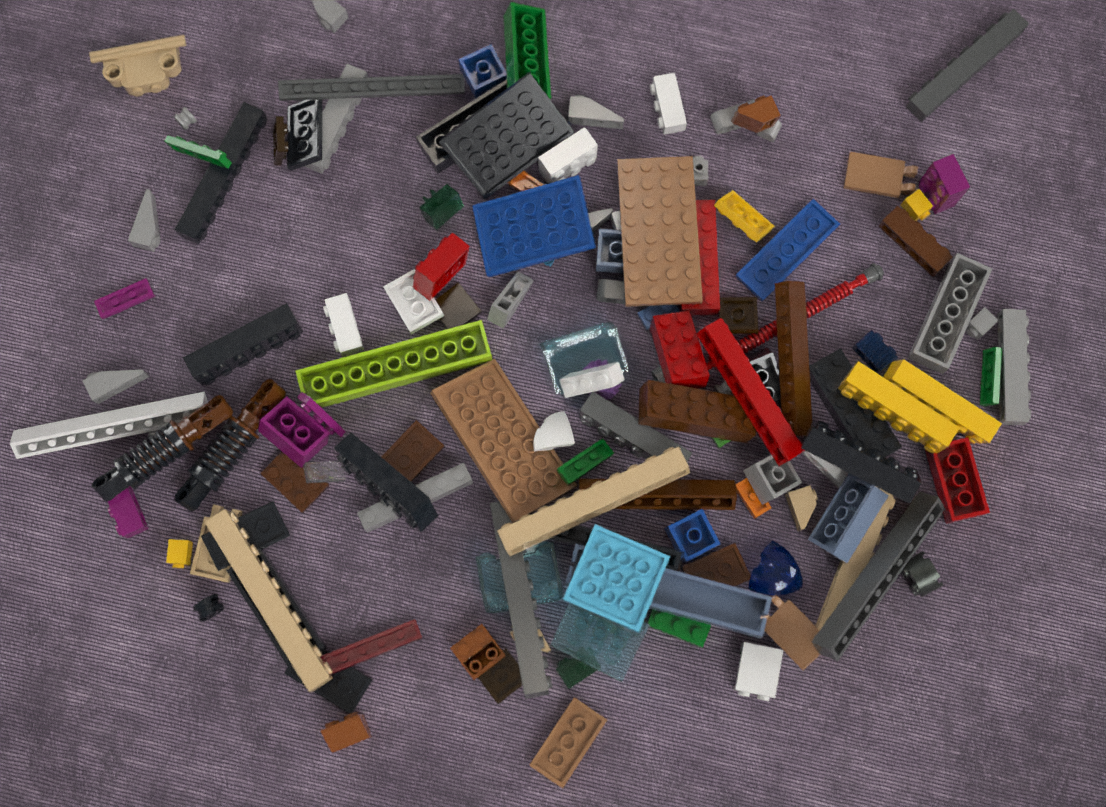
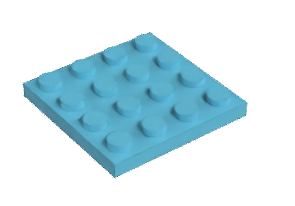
[563,524,670,632]

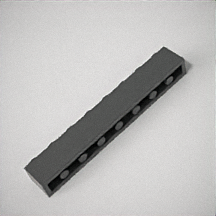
[906,9,1029,122]

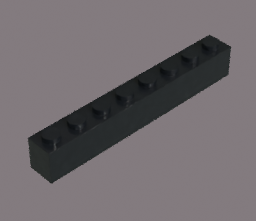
[174,102,267,244]
[530,513,684,571]

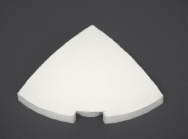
[533,411,575,451]

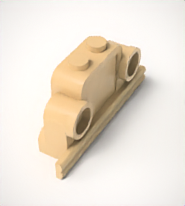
[89,35,186,96]

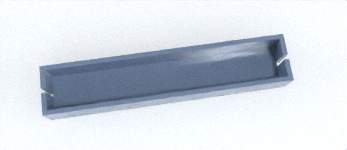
[565,544,772,638]

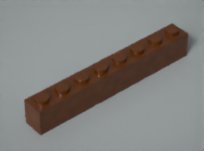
[775,281,812,436]
[579,479,737,510]

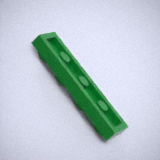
[164,135,232,169]

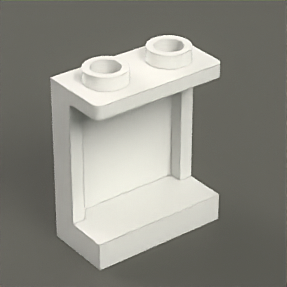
[733,642,783,701]

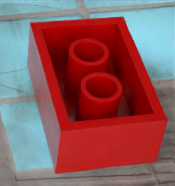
[412,232,470,301]

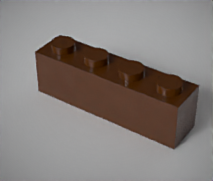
[878,206,953,277]

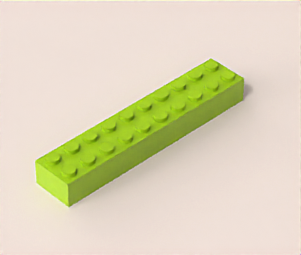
[295,320,492,408]

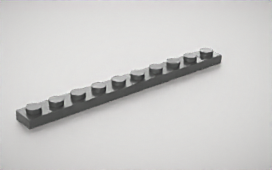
[278,74,465,101]

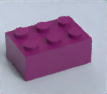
[918,154,970,214]
[258,397,330,468]

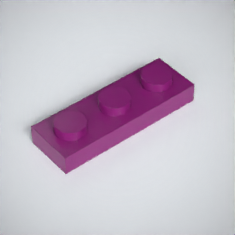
[94,278,155,319]
[297,392,346,437]

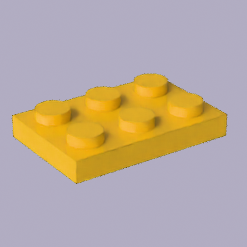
[714,190,774,242]

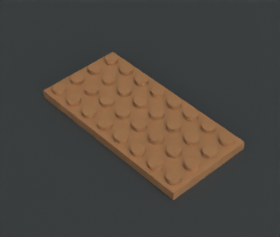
[617,156,703,307]
[430,359,577,523]

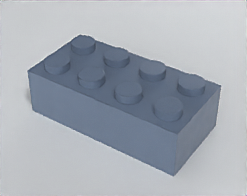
[596,229,623,273]
[808,473,889,563]

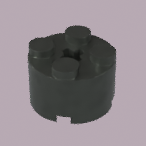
[901,551,943,597]

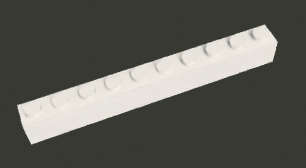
[10,392,208,459]

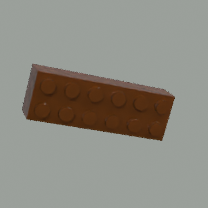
[638,380,756,443]

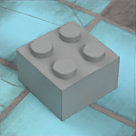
[743,455,802,505]

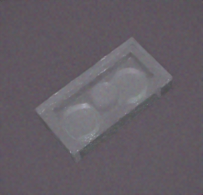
[303,461,346,483]

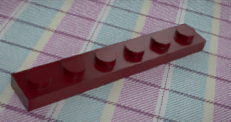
[320,619,422,675]

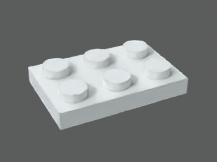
[383,269,444,335]

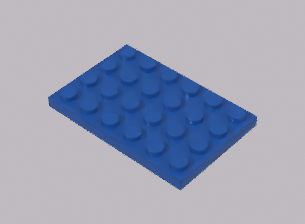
[472,175,596,277]

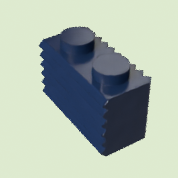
[852,330,898,375]

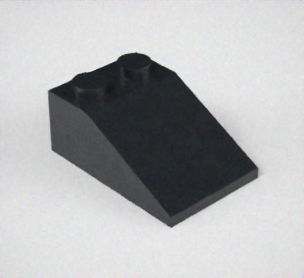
[747,347,781,408]

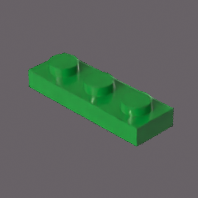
[980,347,1002,406]
[556,438,614,486]

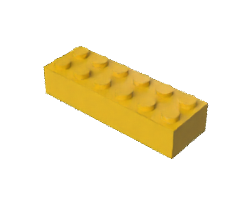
[883,359,1002,444]
[838,361,960,453]

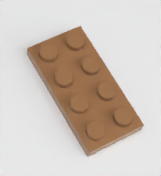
[529,697,607,789]

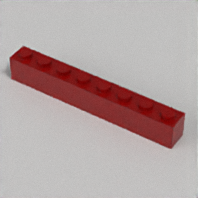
[696,318,805,466]

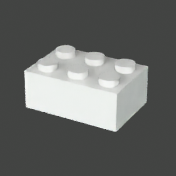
[538,127,598,184]

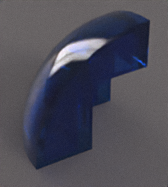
[748,540,803,595]

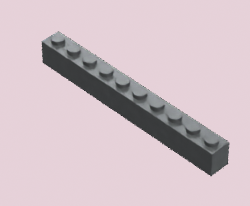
[812,492,945,662]
[490,502,552,699]

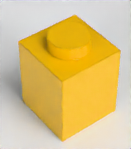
[900,189,933,221]
[166,539,193,569]

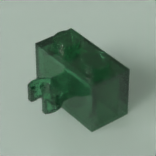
[419,184,464,230]
[556,646,602,689]

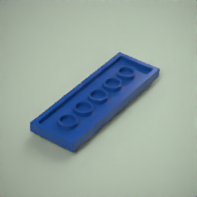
[735,199,840,302]

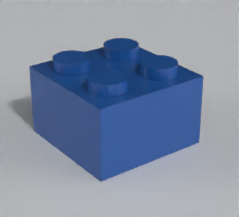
[458,44,507,98]
[664,509,720,563]

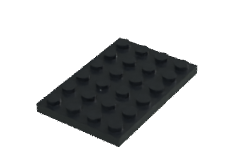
[439,72,575,199]

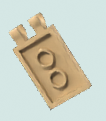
[190,504,243,583]

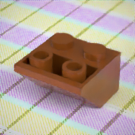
[731,95,781,133]
[450,624,506,680]
[320,712,372,753]

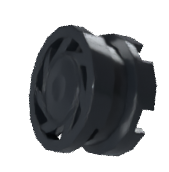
[193,594,225,622]

